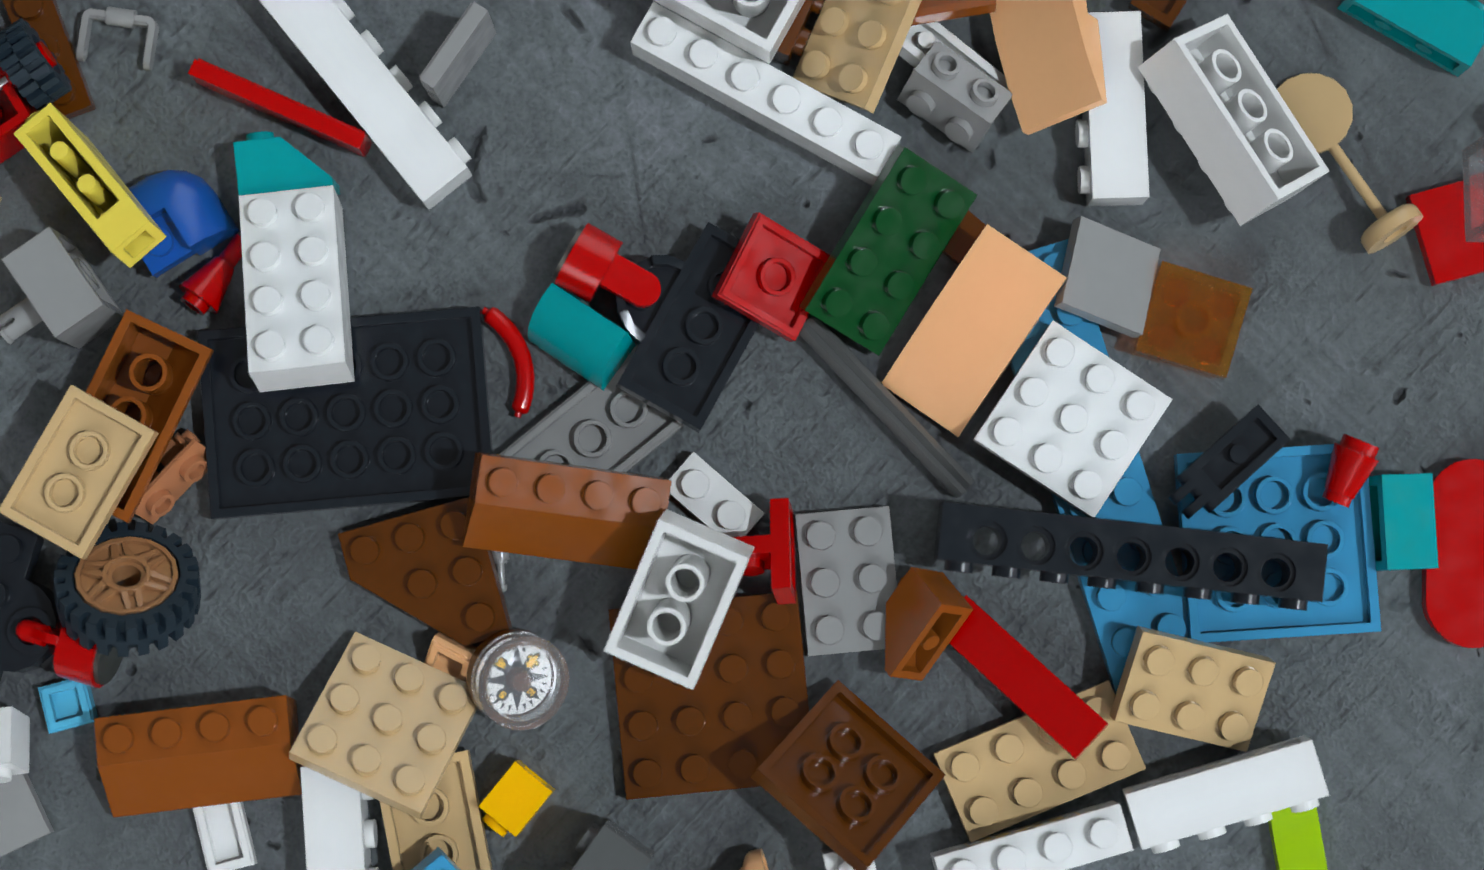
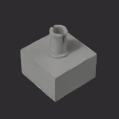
[0,226,124,349]

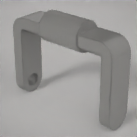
[76,6,159,71]

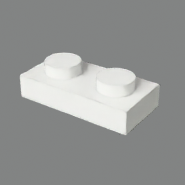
[669,452,765,537]

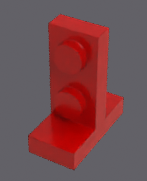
[733,498,796,605]

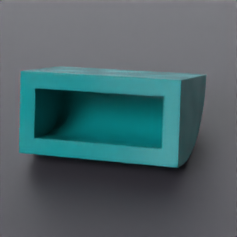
[527,283,636,391]
[1369,473,1439,572]

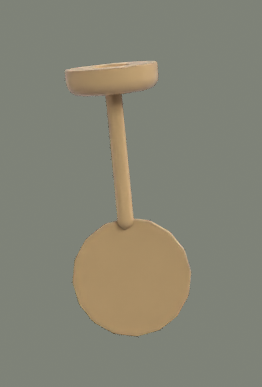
[1277,73,1424,254]

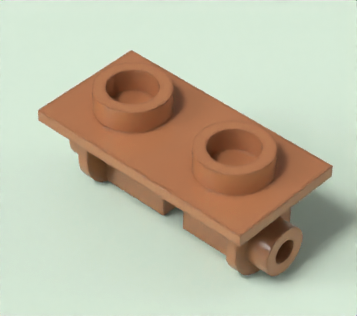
[135,429,207,525]

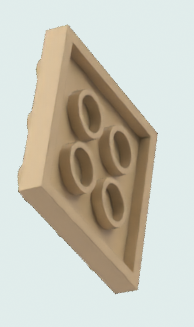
[289,632,477,819]

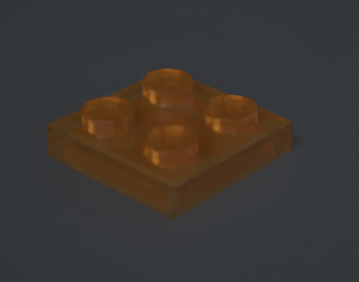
[1133,261,1253,380]

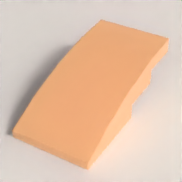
[990,0,1107,135]
[882,224,1067,437]

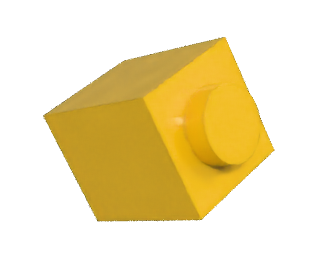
[478,760,556,837]

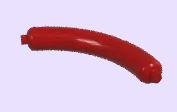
[481,307,535,418]

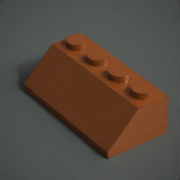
[86,309,214,523]
[462,451,672,570]
[94,695,302,818]

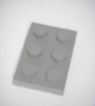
[795,506,897,656]

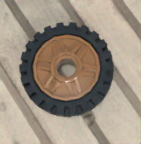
[54,522,201,657]

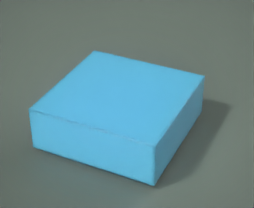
[38,680,98,734]

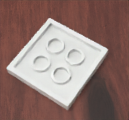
[973,321,1173,518]

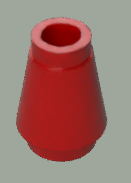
[1322,434,1380,508]

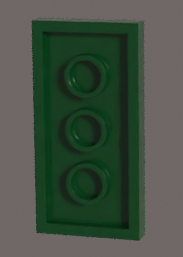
[799,145,977,356]

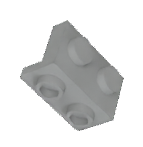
[897,42,1012,153]

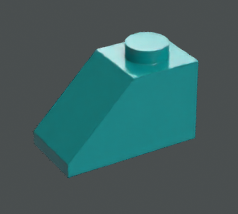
[233,131,340,196]

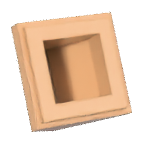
[424,631,478,682]

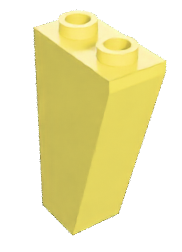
[13,103,167,268]

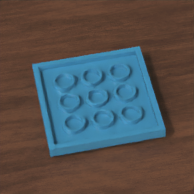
[1174,444,1381,643]

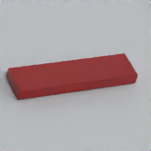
[188,58,372,158]
[949,595,1108,760]

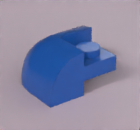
[129,170,240,278]

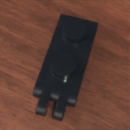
[1168,404,1291,519]

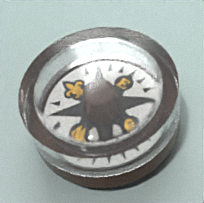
[466,628,569,730]

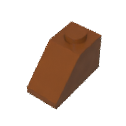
[885,567,973,681]

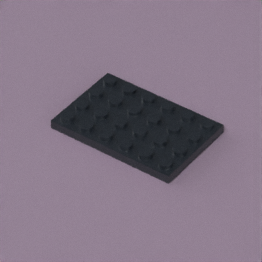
[197,306,493,520]

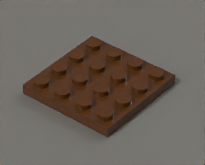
[609,591,809,800]

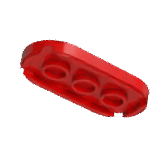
[1422,459,1484,648]

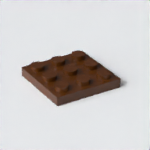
[751,680,946,870]

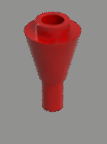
[179,234,242,316]

